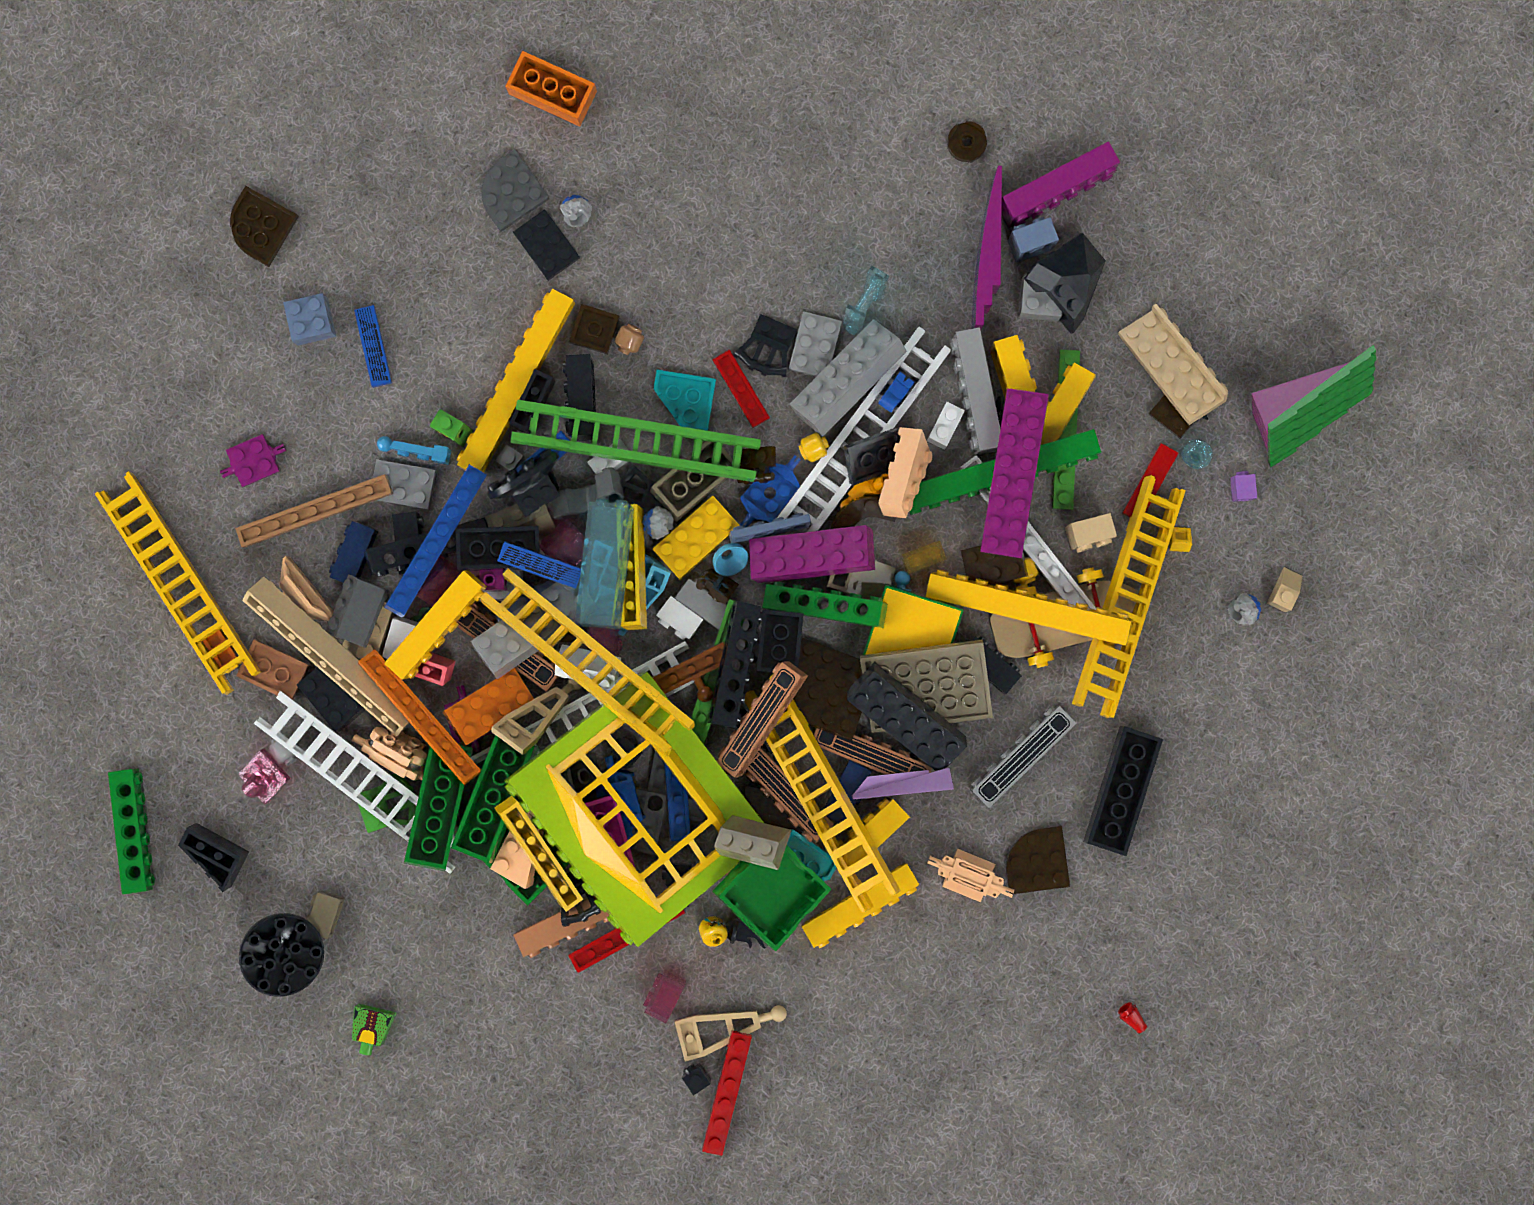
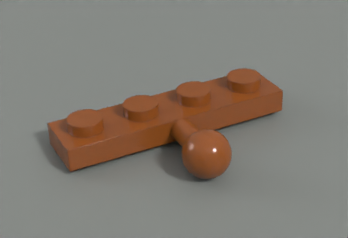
[652,641,724,702]

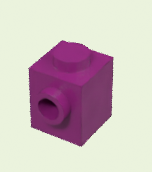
[476,569,507,592]

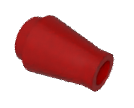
[1118,1002,1147,1033]

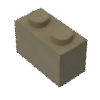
[305,891,345,939]

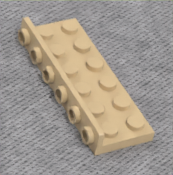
[1118,304,1228,425]

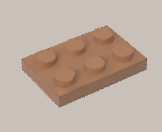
[236,640,310,700]

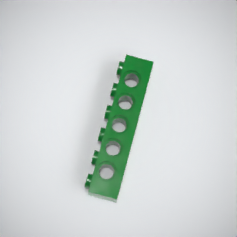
[762,582,888,628]
[108,768,155,895]

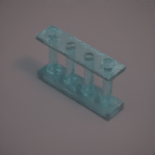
[843,266,889,335]

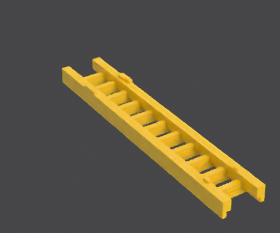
[95,471,261,695]
[1072,475,1186,718]
[480,568,695,757]
[744,674,901,913]

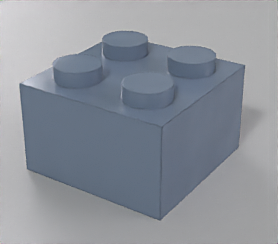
[1008,217,1059,263]
[283,293,336,346]

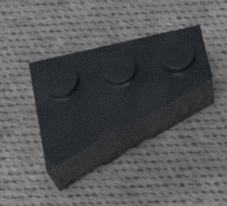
[178,823,249,892]

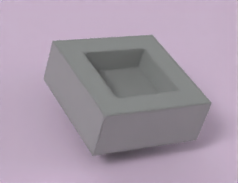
[495,444,524,471]

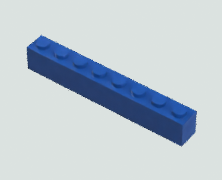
[384,464,487,617]

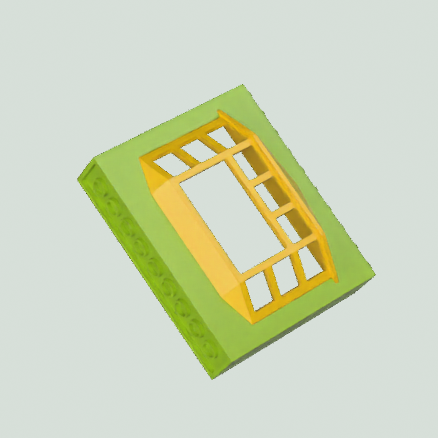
[504,672,764,947]

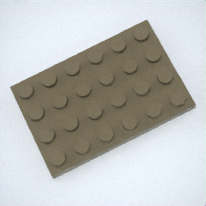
[860,640,993,733]

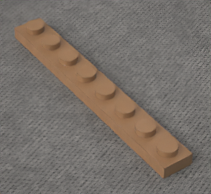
[235,474,393,548]

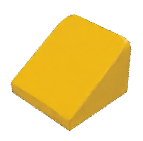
[1169,527,1192,552]

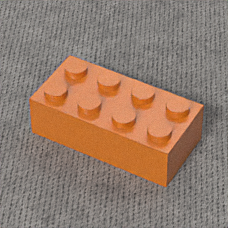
[505,51,597,127]
[443,668,534,746]

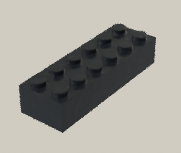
[847,662,967,771]
[1083,726,1163,856]

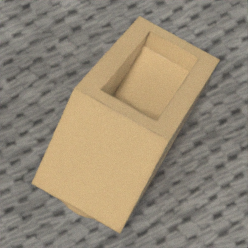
[1267,567,1302,612]

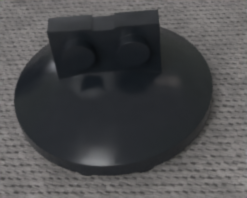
[487,449,560,517]
[239,913,324,997]

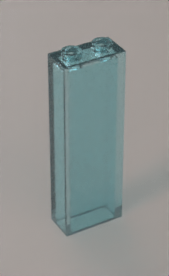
[575,499,634,629]

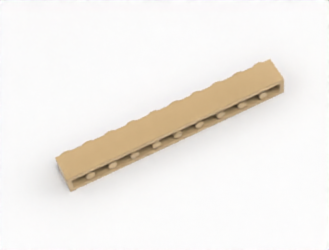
[242,577,410,737]

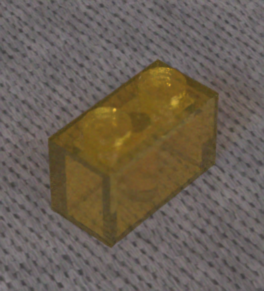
[900,540,947,575]

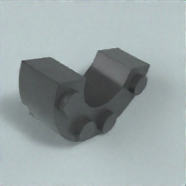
[551,467,624,520]

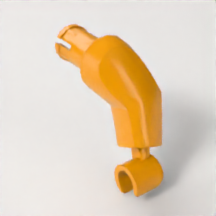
[839,474,889,508]

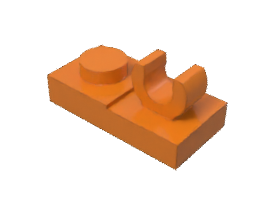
[203,629,238,668]

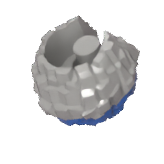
[560,195,592,227]
[642,506,673,540]
[1227,593,1261,625]

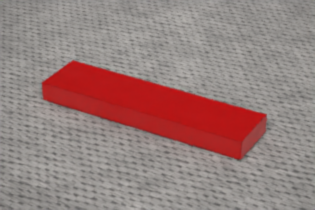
[712,349,770,428]
[1122,443,1178,518]

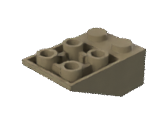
[826,560,896,600]

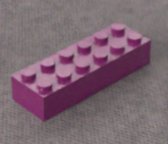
[1001,141,1120,228]
[749,525,875,583]

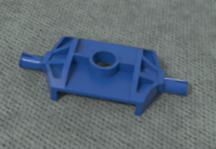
[739,455,801,528]
[595,755,646,840]

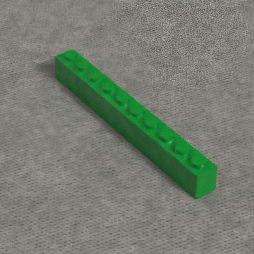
[909,429,1101,515]

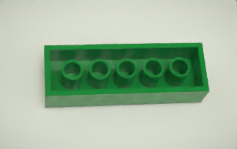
[451,735,540,863]
[404,745,472,871]

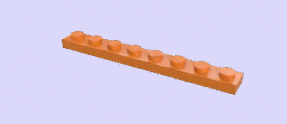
[358,649,481,785]

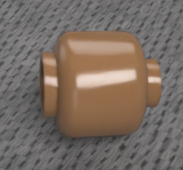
[615,323,644,355]

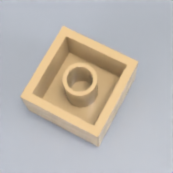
[1065,513,1117,553]

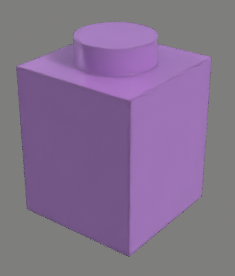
[1230,471,1257,502]

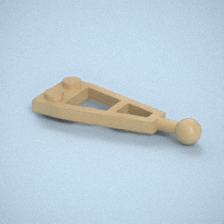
[492,678,582,755]
[675,1005,787,1062]

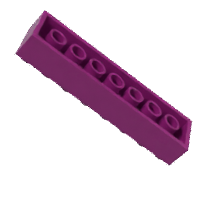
[980,388,1049,558]

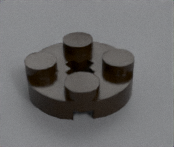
[947,121,987,163]

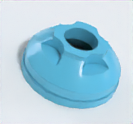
[712,543,749,576]

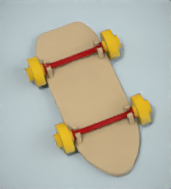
[990,567,1139,668]

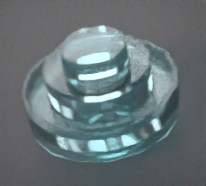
[1182,439,1213,469]

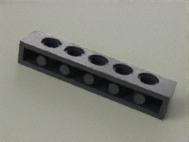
[364,517,488,577]
[707,601,763,728]

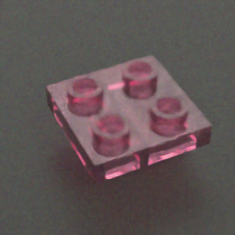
[238,748,291,805]

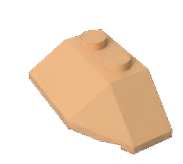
[279,556,334,621]

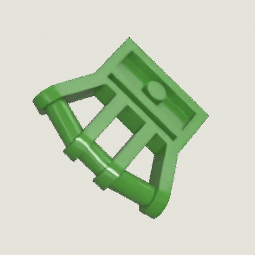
[358,773,416,833]

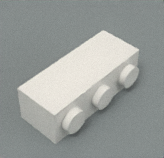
[555,644,621,688]

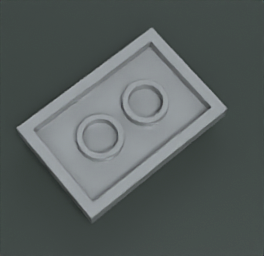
[789,311,842,377]
[373,459,437,510]

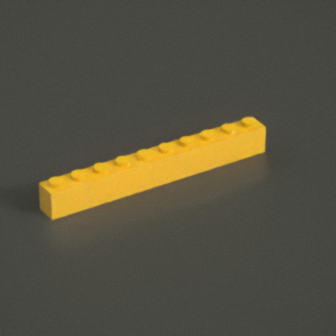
[457,289,575,473]
[926,569,1133,646]

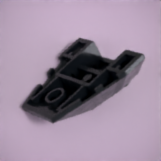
[1024,233,1106,334]

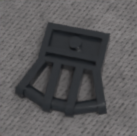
[733,314,797,377]
[610,464,664,518]
[561,872,601,927]

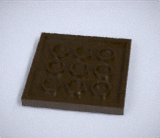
[784,638,862,741]

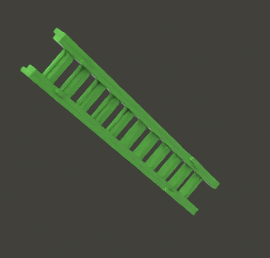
[511,400,761,482]

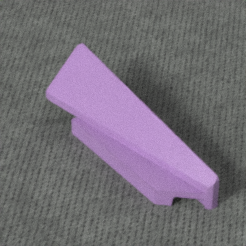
[852,768,953,799]

